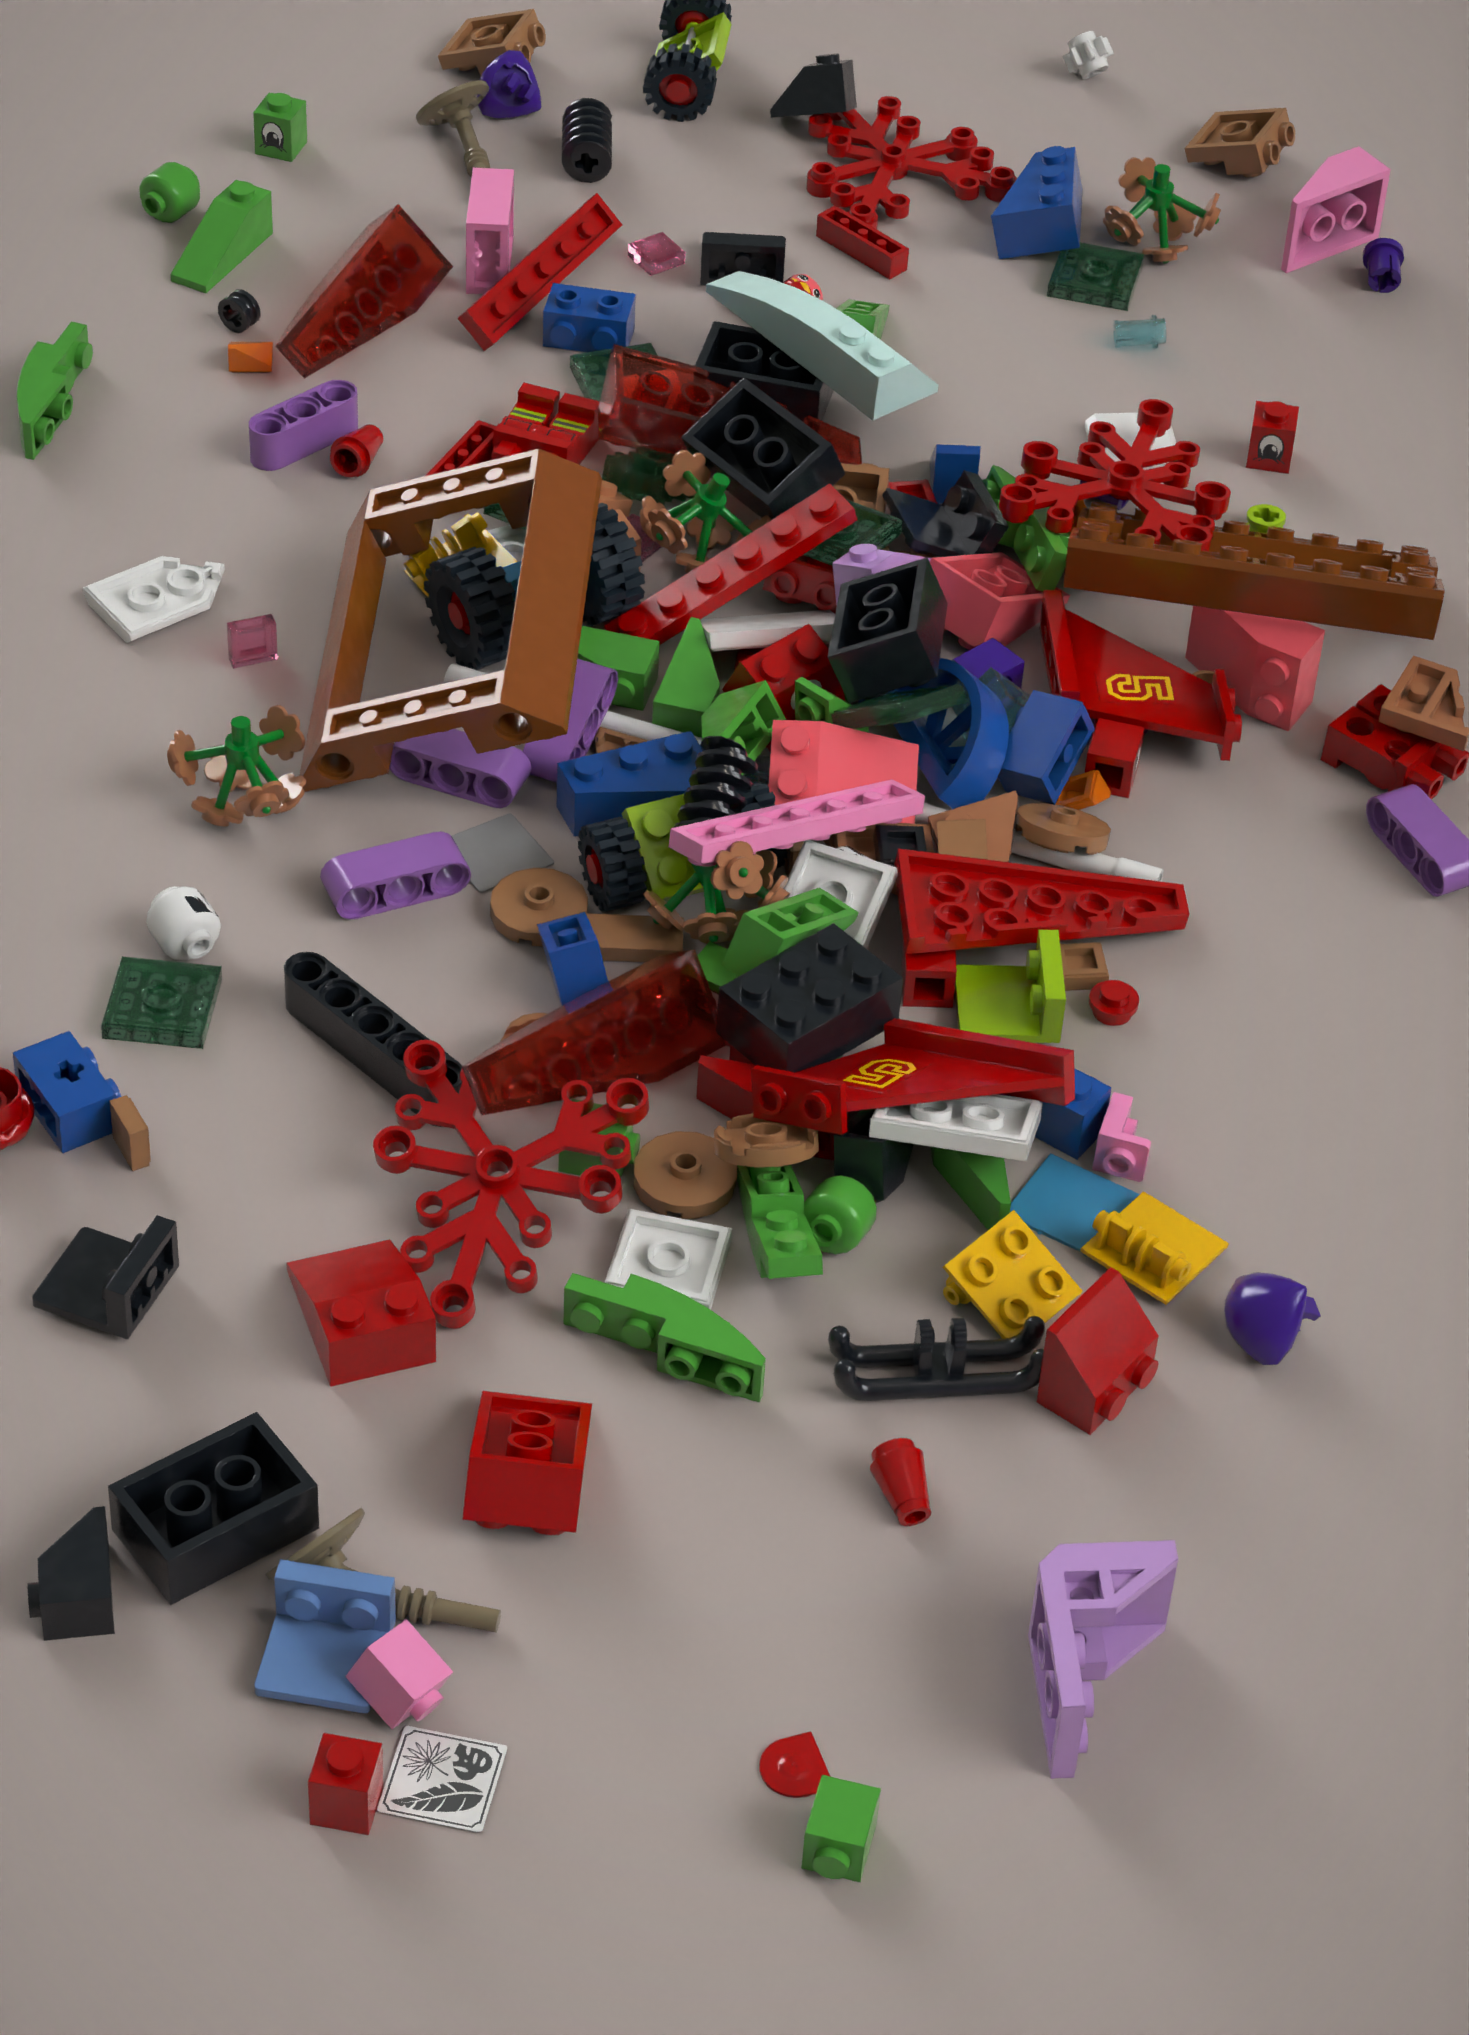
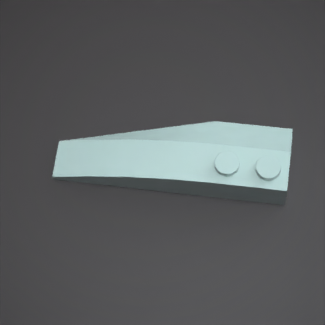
[706,271,939,420]

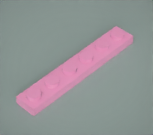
[669,779,925,866]

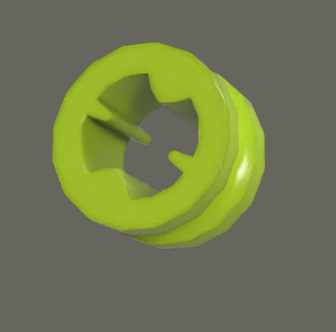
[1246,504,1286,533]

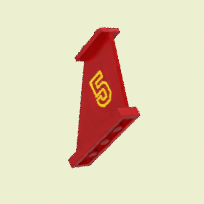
[1039,590,1242,761]
[751,1018,1075,1135]

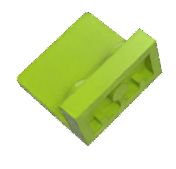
[955,930,1066,1043]

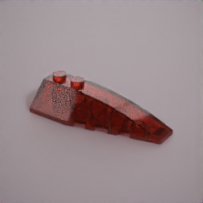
[275,204,453,379]
[598,344,862,465]
[462,949,726,1116]

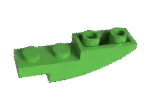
[17,321,93,460]
[982,465,1071,592]
[737,1165,823,1279]
[563,1273,766,1402]

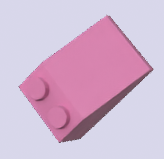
[1281,146,1391,273]

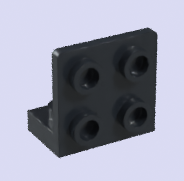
[700,232,786,285]
[882,470,1009,557]
[32,1215,179,1340]

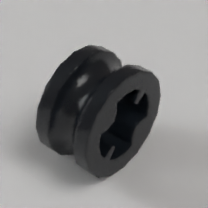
[218,289,261,333]

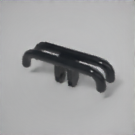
[828,1316,1045,1401]

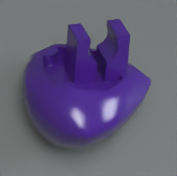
[477,50,542,119]
[1224,1272,1321,1365]

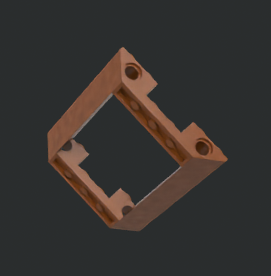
[299,449,602,792]
[1063,502,1445,640]

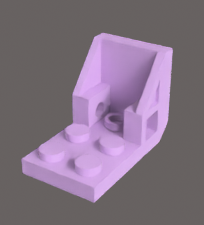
[1028,1540,1178,1779]

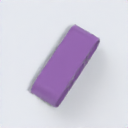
[248,380,358,471]
[523,658,618,783]
[389,729,532,808]
[1366,784,1469,897]
[320,831,471,919]

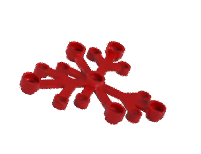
[806,96,1017,229]
[999,399,1231,552]
[373,1040,649,1329]

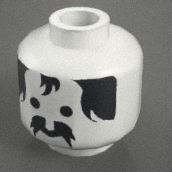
[146,886,221,960]

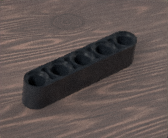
[284,952,463,1127]

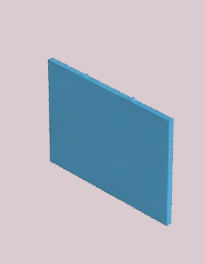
[1010,1153,1140,1256]

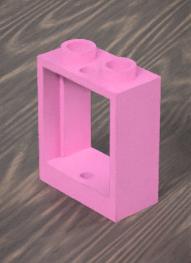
[466,167,514,294]

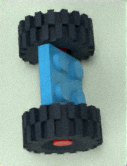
[424,503,645,670]

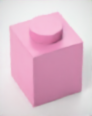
[345,1619,453,1729]

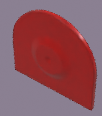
[759,1731,831,1798]

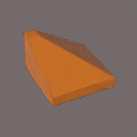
[228,342,273,372]
[1055,770,1111,810]

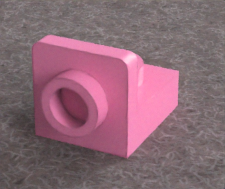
[1092,1092,1151,1182]

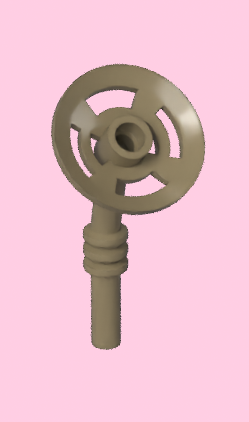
[416,80,490,177]
[265,1507,501,1633]

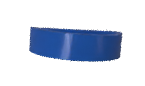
[878,658,1009,809]

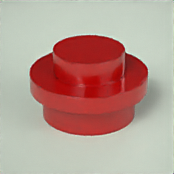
[1089,980,1139,1026]

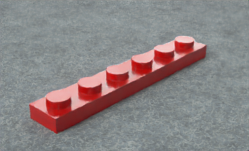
[457,193,623,351]
[604,484,858,646]

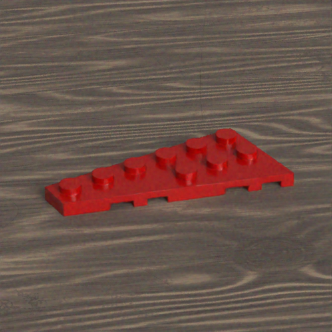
[894,848,1190,954]

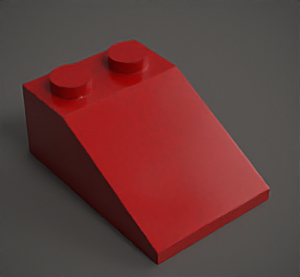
[286,1239,436,1387]
[462,1391,592,1536]

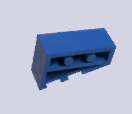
[991,146,1083,259]
[556,731,702,836]

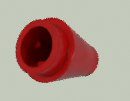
[330,424,383,477]
[870,1438,932,1526]

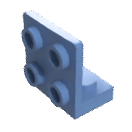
[254,1559,396,1714]

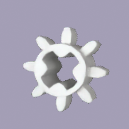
[1062,31,1114,79]

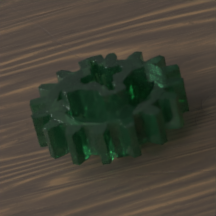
[602,447,695,506]

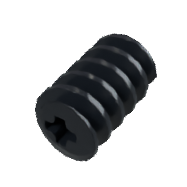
[562,98,612,183]
[673,736,758,828]

